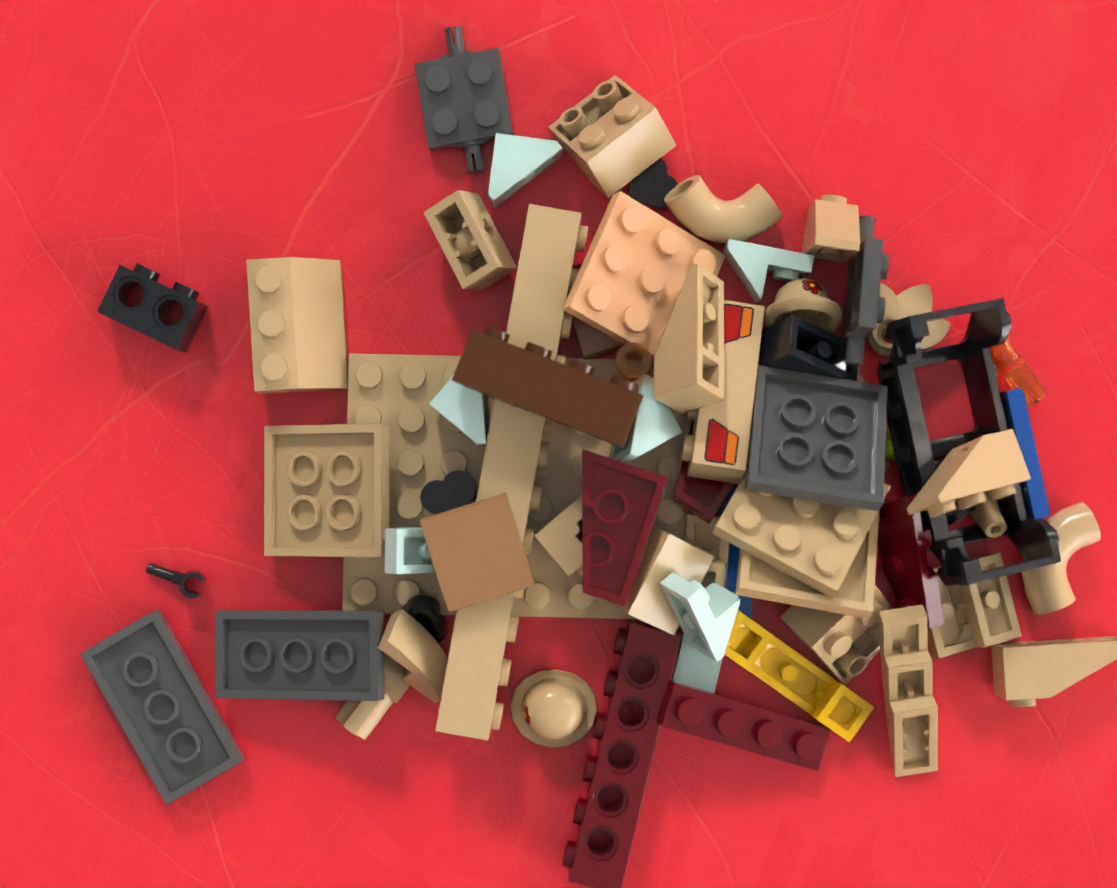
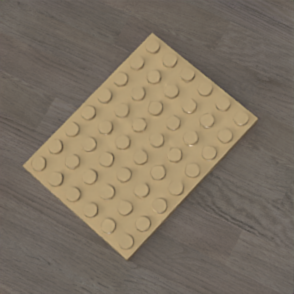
[342,353,692,619]

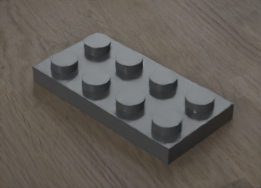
[80,609,246,805]
[215,610,385,701]

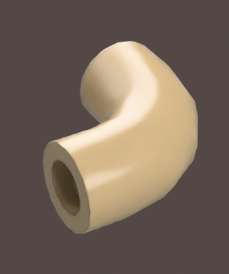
[664,175,783,243]
[1021,501,1101,615]

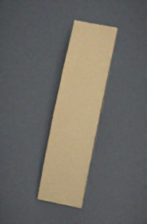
[879,605,938,777]

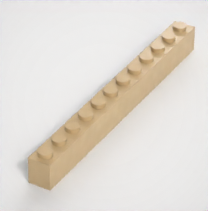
[435,204,588,741]

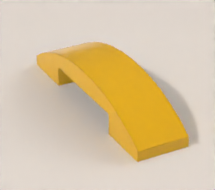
[724,610,874,743]

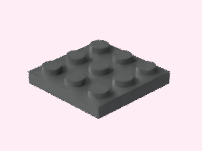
[745,365,888,511]

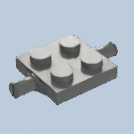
[415,26,514,174]
[842,216,889,366]

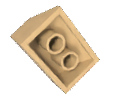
[246,257,348,394]

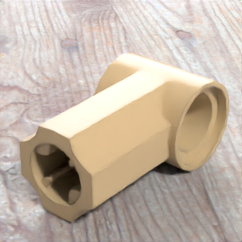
[336,653,410,740]

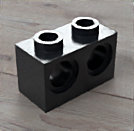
[97,263,208,353]

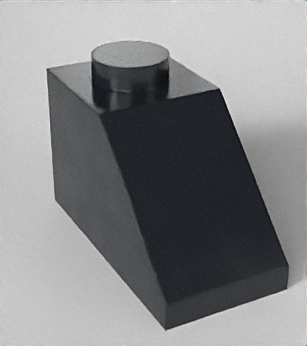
[758,315,858,381]

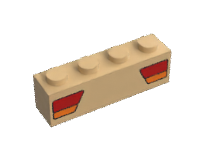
[681,300,765,484]

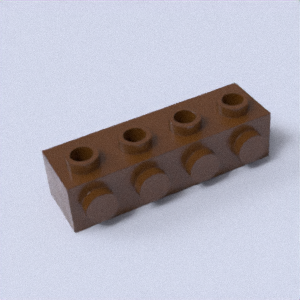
[452,325,644,448]

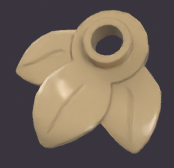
[868,283,951,357]

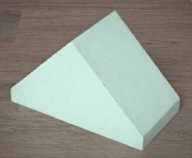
[488,133,563,208]
[609,374,682,463]
[429,375,487,445]

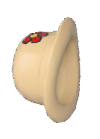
[763,279,843,333]
[510,669,598,748]

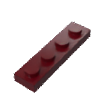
[656,680,831,771]

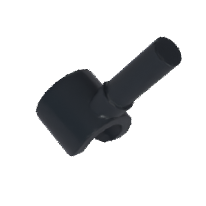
[146,563,206,598]

